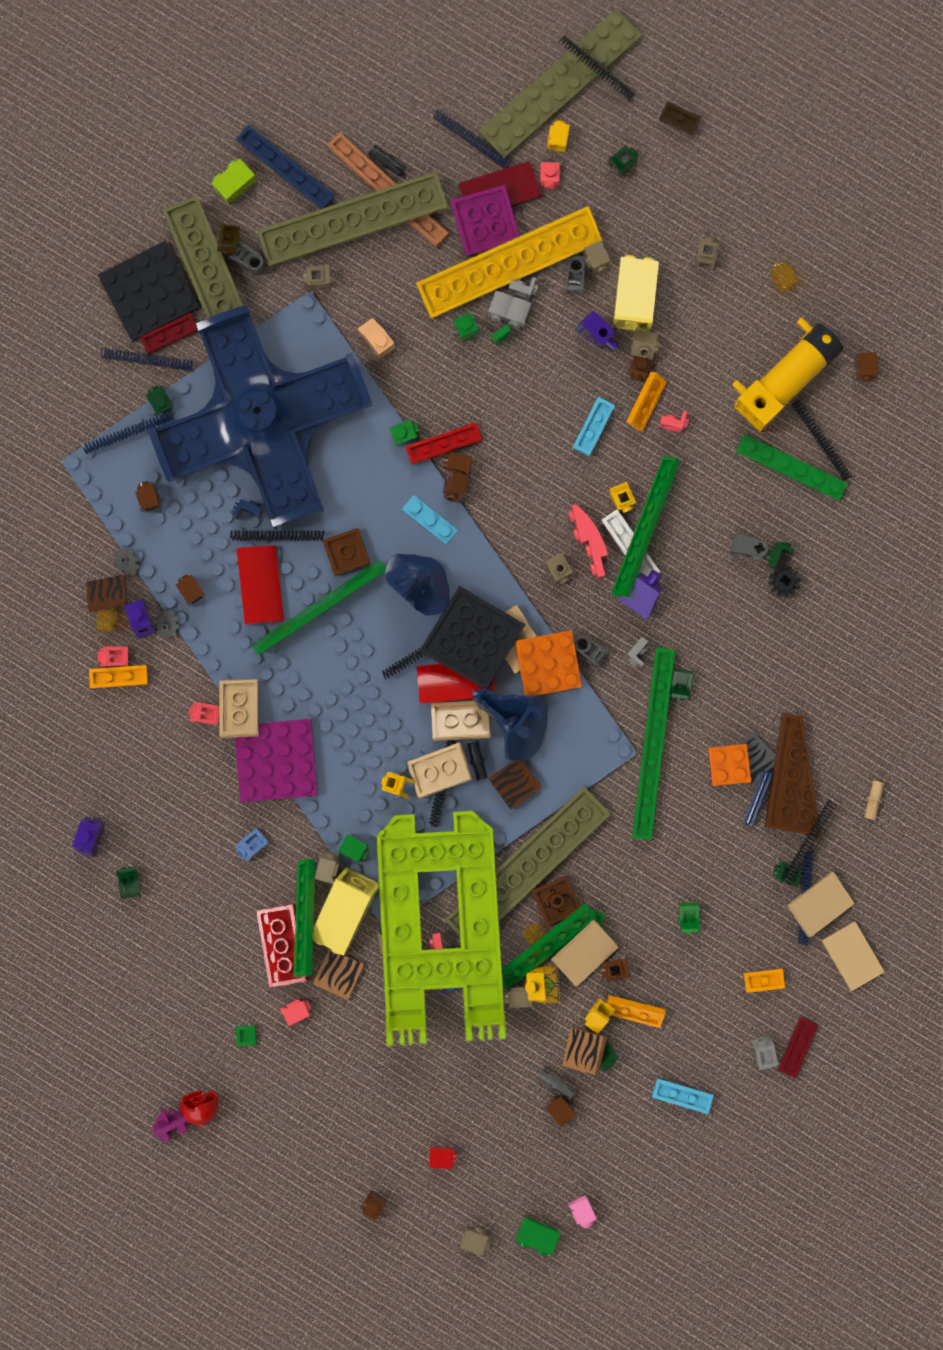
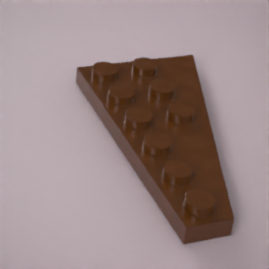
[764,713,822,837]

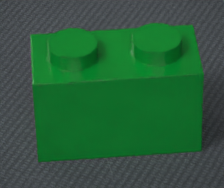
[515,1216,561,1256]

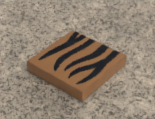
[313,948,364,1000]
[562,1028,607,1075]

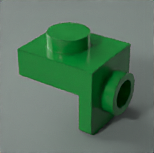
[389,419,421,446]
[679,902,700,934]

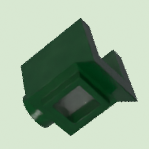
[608,145,638,178]

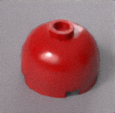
[179,1090,219,1126]

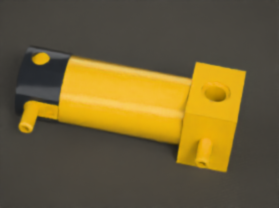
[732,318,844,432]

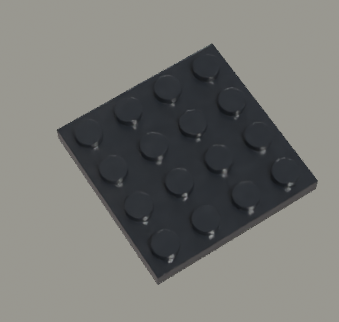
[98,241,199,342]
[420,586,526,689]

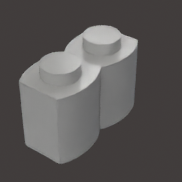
[488,291,531,329]

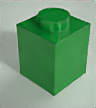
[453,312,479,342]
[338,834,369,862]

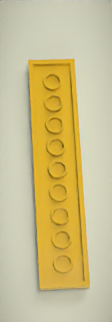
[416,206,603,318]

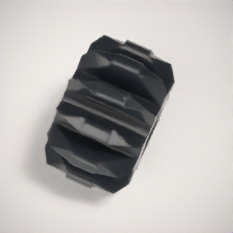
[768,565,801,598]

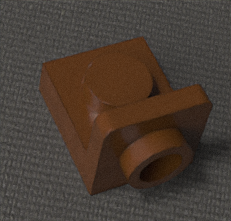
[627,356,653,382]

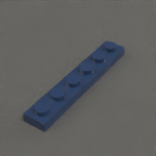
[236,125,335,209]

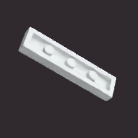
[601,510,660,576]

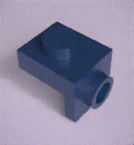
[232,499,263,520]

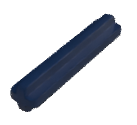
[743,771,773,826]

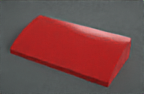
[237,545,284,626]
[417,664,496,704]
[256,904,310,988]

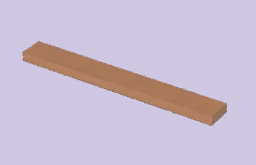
[327,132,449,248]

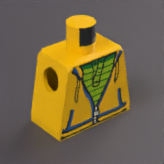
[525,966,561,1003]

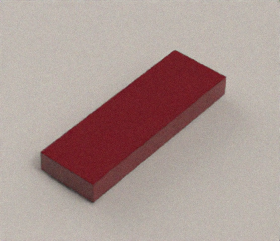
[140,313,198,355]
[777,1016,818,1078]

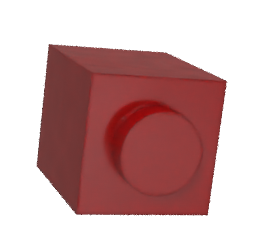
[429,1146,457,1169]

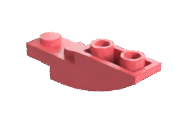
[569,504,608,579]

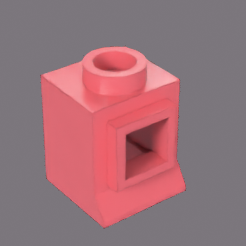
[280,998,312,1026]

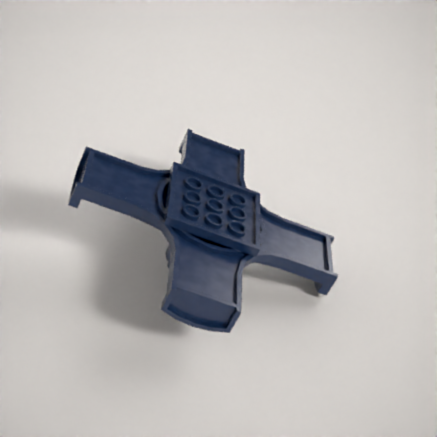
[147,305,372,530]

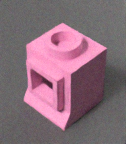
[568,1195,596,1228]

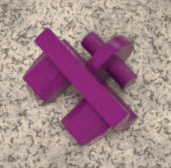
[152,1108,188,1143]

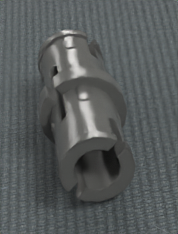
[537,1067,576,1100]

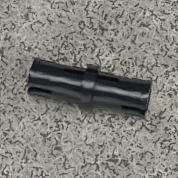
[368,145,405,177]
[467,741,488,781]

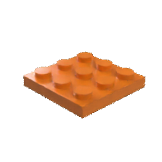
[515,630,582,696]

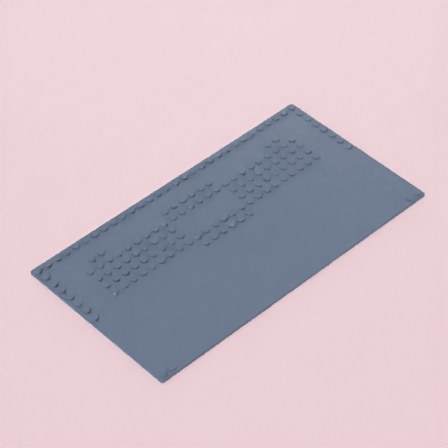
[62,292,636,923]

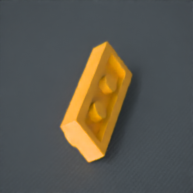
[626,372,667,432]
[89,665,149,689]
[607,995,665,1028]

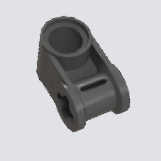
[228,242,265,275]
[564,256,585,295]
[730,533,768,560]
[574,635,610,668]

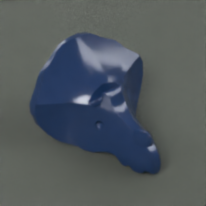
[385,554,450,616]
[472,688,548,762]

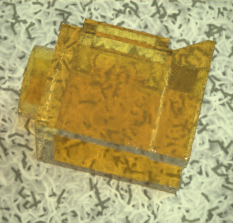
[770,261,799,293]
[96,607,119,633]

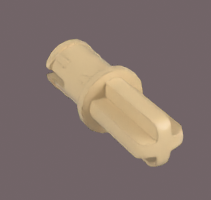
[864,781,885,820]

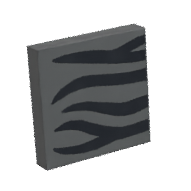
[741,732,776,786]

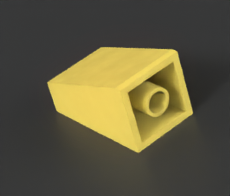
[612,255,659,331]
[313,867,379,955]

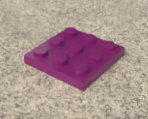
[450,185,519,256]

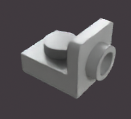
[508,277,538,300]
[626,637,648,668]
[752,1036,778,1070]

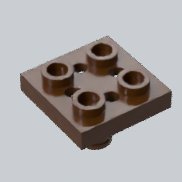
[531,875,581,926]

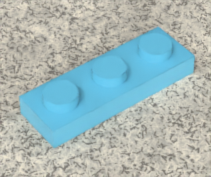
[573,397,615,457]
[402,495,458,545]
[651,1078,714,1114]

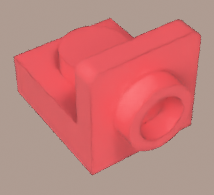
[540,162,560,189]
[659,410,689,433]
[98,646,128,668]
[189,702,219,725]
[429,933,443,950]

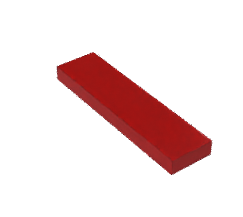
[405,422,483,466]

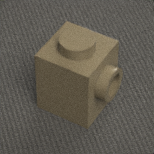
[583,241,610,273]
[630,329,660,359]
[545,553,573,584]
[460,1227,491,1256]

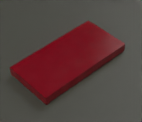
[458,161,541,207]

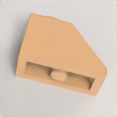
[357,318,395,359]

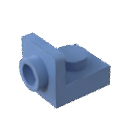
[235,828,269,861]

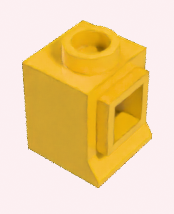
[547,121,570,152]
[609,482,636,513]
[381,772,414,799]
[584,998,615,1034]

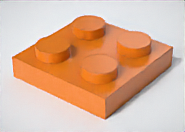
[708,743,751,786]

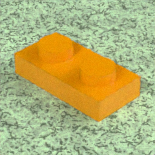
[743,968,785,993]

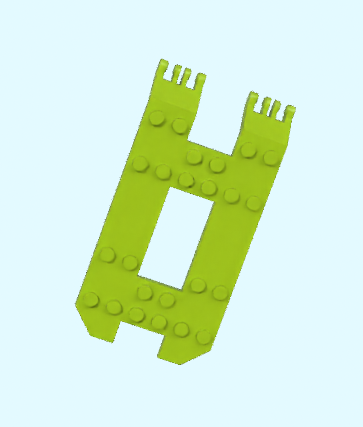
[377,811,506,1046]

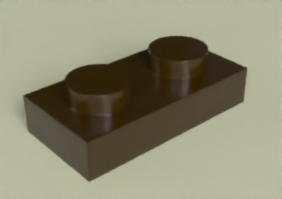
[659,101,701,136]
[217,224,240,254]

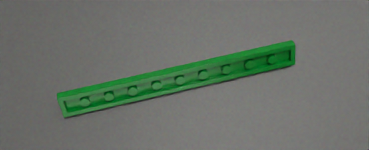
[632,647,675,841]

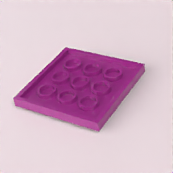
[235,719,318,803]

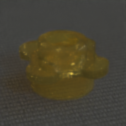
[523,924,544,945]

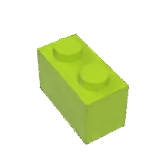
[212,158,256,205]

